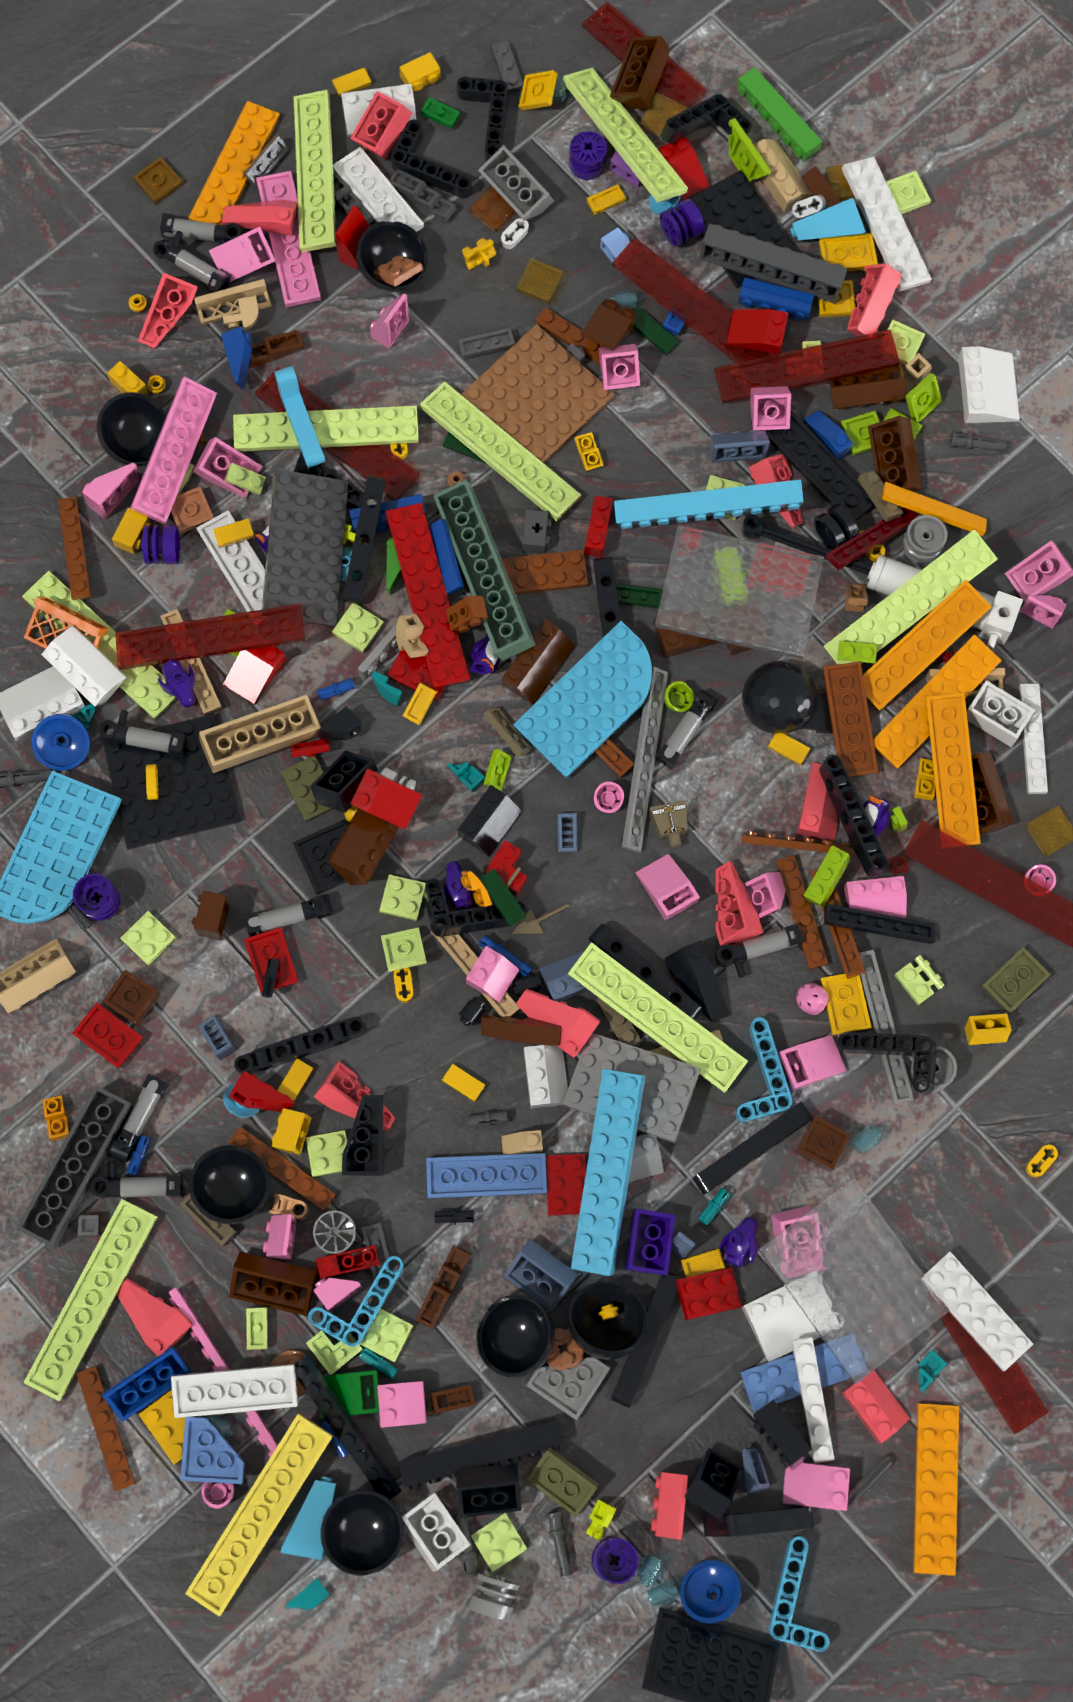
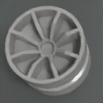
[313,1211,356,1254]

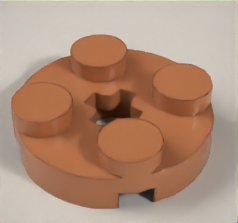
[547,1328,584,1370]

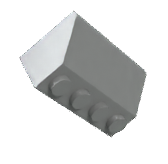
[478,145,554,221]

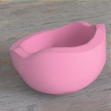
[594,782,624,813]
[1024,865,1056,896]
[796,983,829,1015]
[202,1482,234,1509]

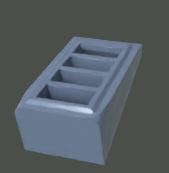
[557,813,577,852]
[198,1015,236,1060]
[671,1232,695,1259]
[742,1447,770,1493]

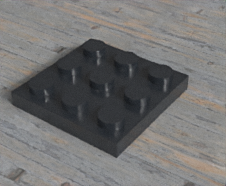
[293,819,348,895]

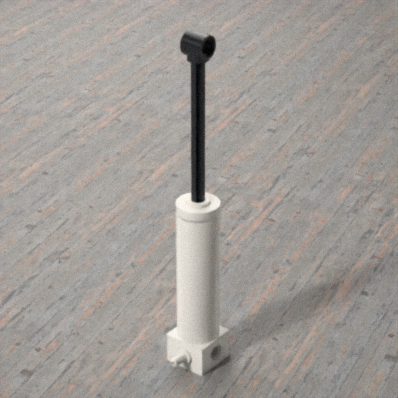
[742,514,1023,649]

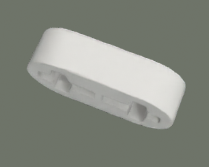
[792,195,826,218]
[501,218,529,249]

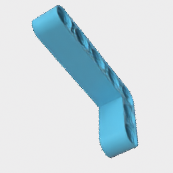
[274,366,325,468]
[735,1017,792,1123]
[308,1256,404,1347]
[768,1536,829,1652]

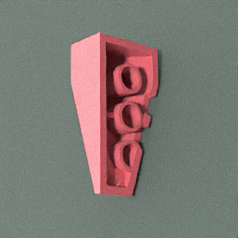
[222,200,298,236]
[138,273,198,348]
[749,454,804,528]
[796,762,838,841]
[715,861,763,946]
[516,989,601,1058]
[314,1061,395,1131]
[117,1278,193,1356]

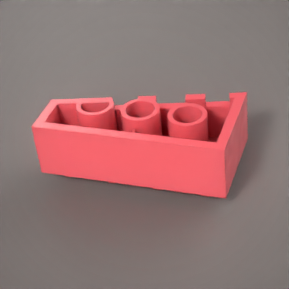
[847,263,902,340]

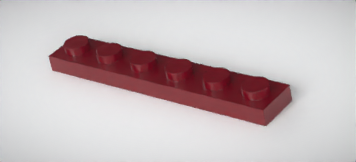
[826,507,918,570]

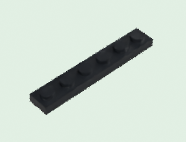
[824,904,935,944]

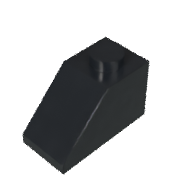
[317,706,362,741]

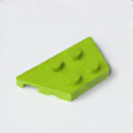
[728,118,771,182]

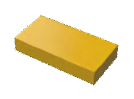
[332,68,372,98]
[587,184,626,215]
[213,518,254,548]
[403,683,437,725]
[768,733,810,766]
[277,1059,314,1101]
[442,1064,485,1102]
[681,1249,725,1278]

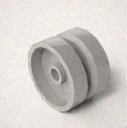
[902,515,948,563]
[910,1046,957,1093]

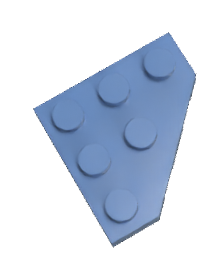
[180,1417,245,1484]

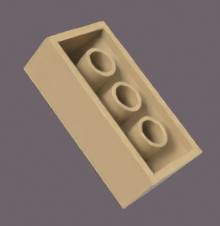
[753,139,812,213]
[0,938,76,1013]

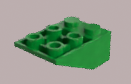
[320,1370,380,1419]

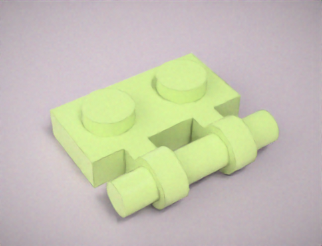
[894,955,945,1005]

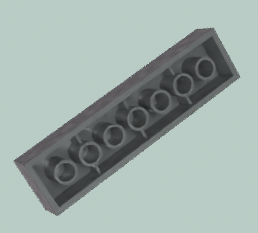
[699,223,847,304]
[16,1085,133,1249]

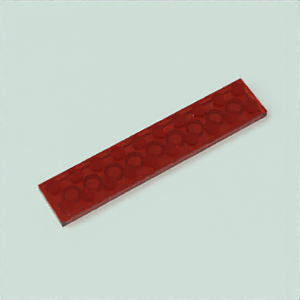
[612,237,771,376]
[714,329,900,404]
[255,367,420,500]
[115,603,305,670]
[903,820,1073,948]

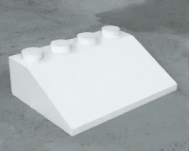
[958,346,1020,423]
[0,666,85,744]
[742,1271,840,1362]

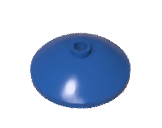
[31,714,90,770]
[680,1560,741,1623]

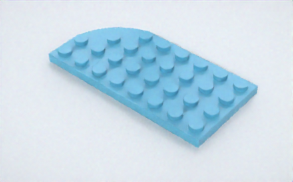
[513,621,652,779]
[0,771,122,924]

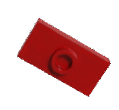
[290,739,330,758]

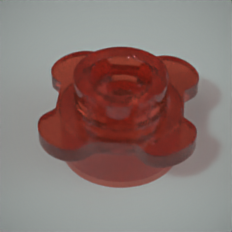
[889,855,909,875]

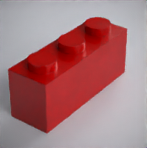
[584,495,613,558]

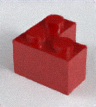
[484,840,527,897]

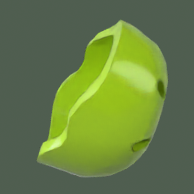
[664,681,694,713]

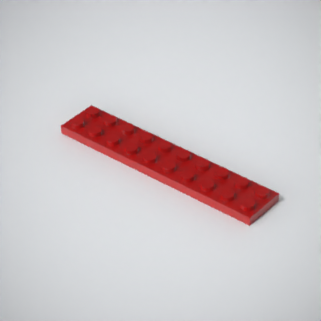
[385,503,470,689]

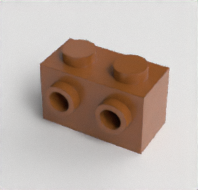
[446,596,488,633]

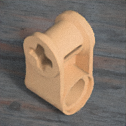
[269,1193,310,1220]

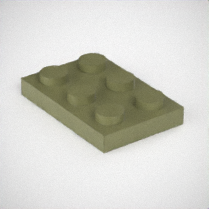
[281,756,333,823]
[981,947,1051,1015]
[526,1447,600,1517]

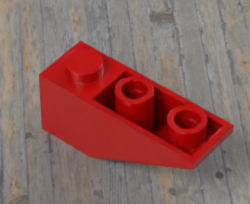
[229,1071,295,1112]
[315,1245,380,1281]

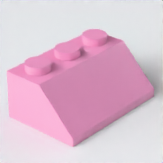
[843,876,907,918]

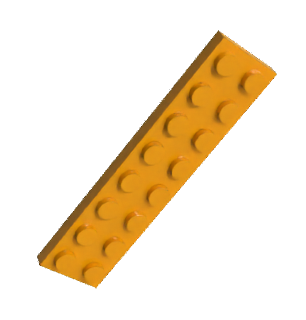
[188,101,280,225]
[863,580,992,711]
[873,634,1002,769]
[926,692,981,848]
[913,1403,959,1576]

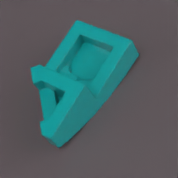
[372,671,402,706]
[72,704,96,730]
[447,762,485,793]
[918,1349,947,1392]
[285,1578,330,1611]

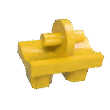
[462,238,497,270]

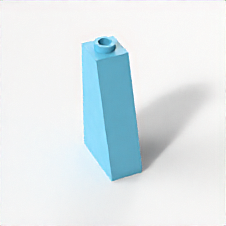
[790,198,866,241]
[280,1476,337,1560]

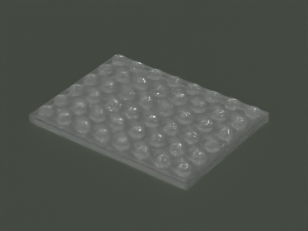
[655,525,824,660]
[759,1178,950,1384]

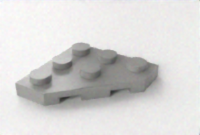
[526,1357,610,1421]

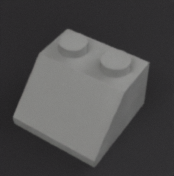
[629,1134,664,1182]

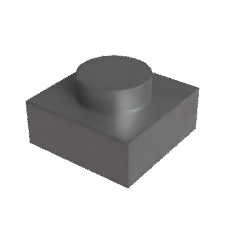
[567,344,586,365]
[78,1215,100,1236]

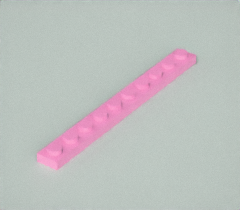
[169,1288,278,1457]

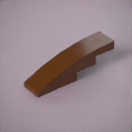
[801,166,846,236]
[248,330,304,369]
[481,1014,561,1046]
[415,1244,472,1329]
[424,1384,475,1416]

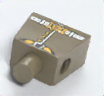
[649,800,688,848]

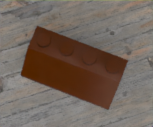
[610,36,671,109]
[829,364,906,410]
[868,416,922,492]
[502,619,575,705]
[971,752,1015,836]
[327,808,399,885]
[229,1252,317,1316]

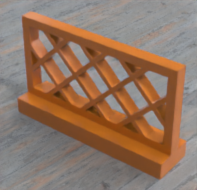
[24,596,108,649]

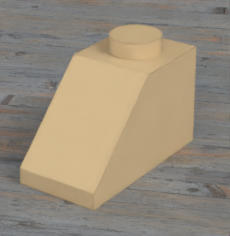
[501,1130,543,1155]

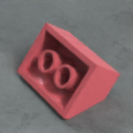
[350,91,413,160]
[841,1368,910,1443]
[651,1472,688,1540]

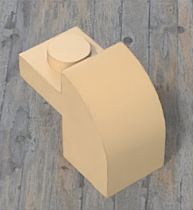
[223,296,259,331]
[903,353,931,395]
[396,614,428,658]

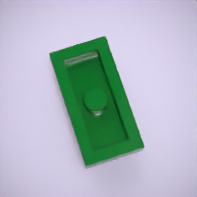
[421,97,460,129]

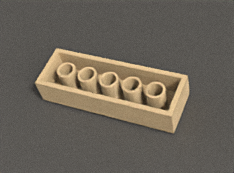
[199,695,321,773]

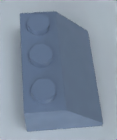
[709,430,770,463]
[539,951,589,1002]
[503,1239,579,1312]

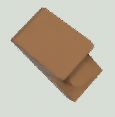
[845,583,868,612]

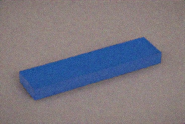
[428,519,464,595]

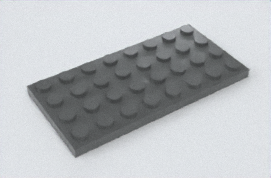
[261,469,348,627]

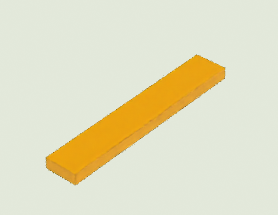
[881,482,987,536]

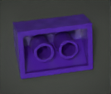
[624,1209,676,1276]

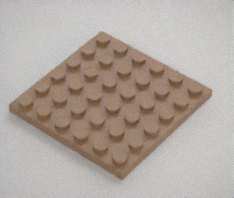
[461,324,615,463]

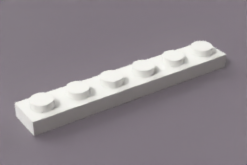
[1019,684,1048,794]
[791,1337,834,1464]

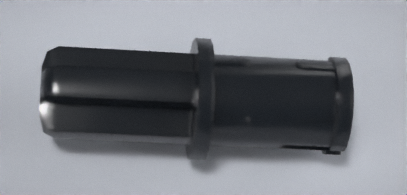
[262,958,280,998]
[434,1209,474,1225]

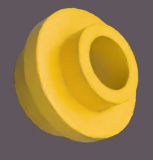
[128,294,147,312]
[147,375,166,394]
[599,1304,619,1320]

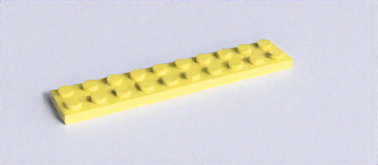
[185,1413,333,1617]

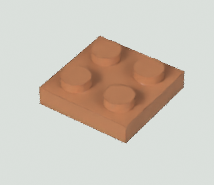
[372,256,423,287]
[171,486,214,534]

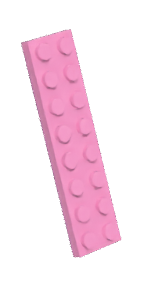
[256,171,321,307]
[130,376,217,524]

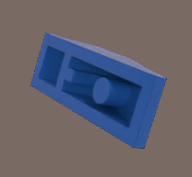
[221,326,252,389]
[803,410,853,460]

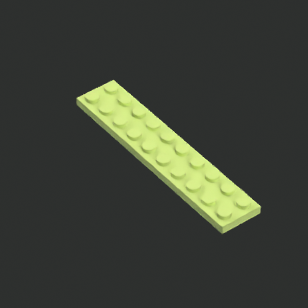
[562,68,688,202]
[294,90,337,252]
[420,381,581,522]
[233,406,419,452]
[823,529,998,664]
[22,571,177,720]
[568,942,748,1093]
[23,1199,158,1401]

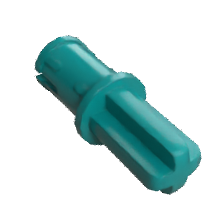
[699,1188,731,1225]
[359,1348,398,1380]

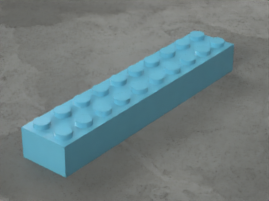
[614,480,803,530]
[571,1069,646,1276]

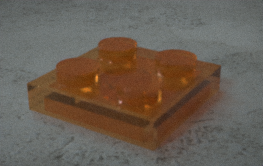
[469,185,516,232]

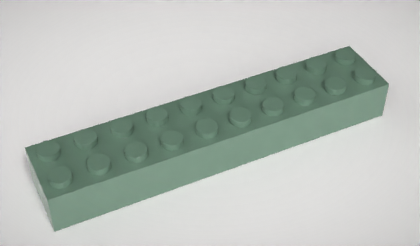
[433,480,536,661]

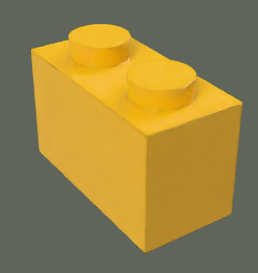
[399,52,441,91]
[107,361,149,396]
[112,508,151,554]
[964,1014,1012,1045]
[272,1108,312,1155]

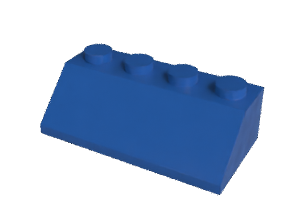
[102,1347,191,1422]

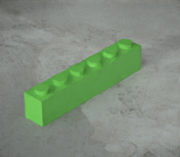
[737,67,822,162]

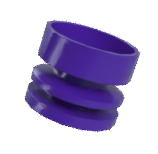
[569,131,607,180]
[659,198,705,247]
[141,525,180,564]
[73,874,121,921]
[591,1537,638,1584]

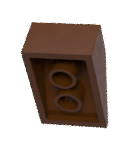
[581,299,638,351]
[653,608,718,658]

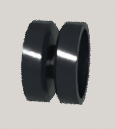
[813,504,859,550]

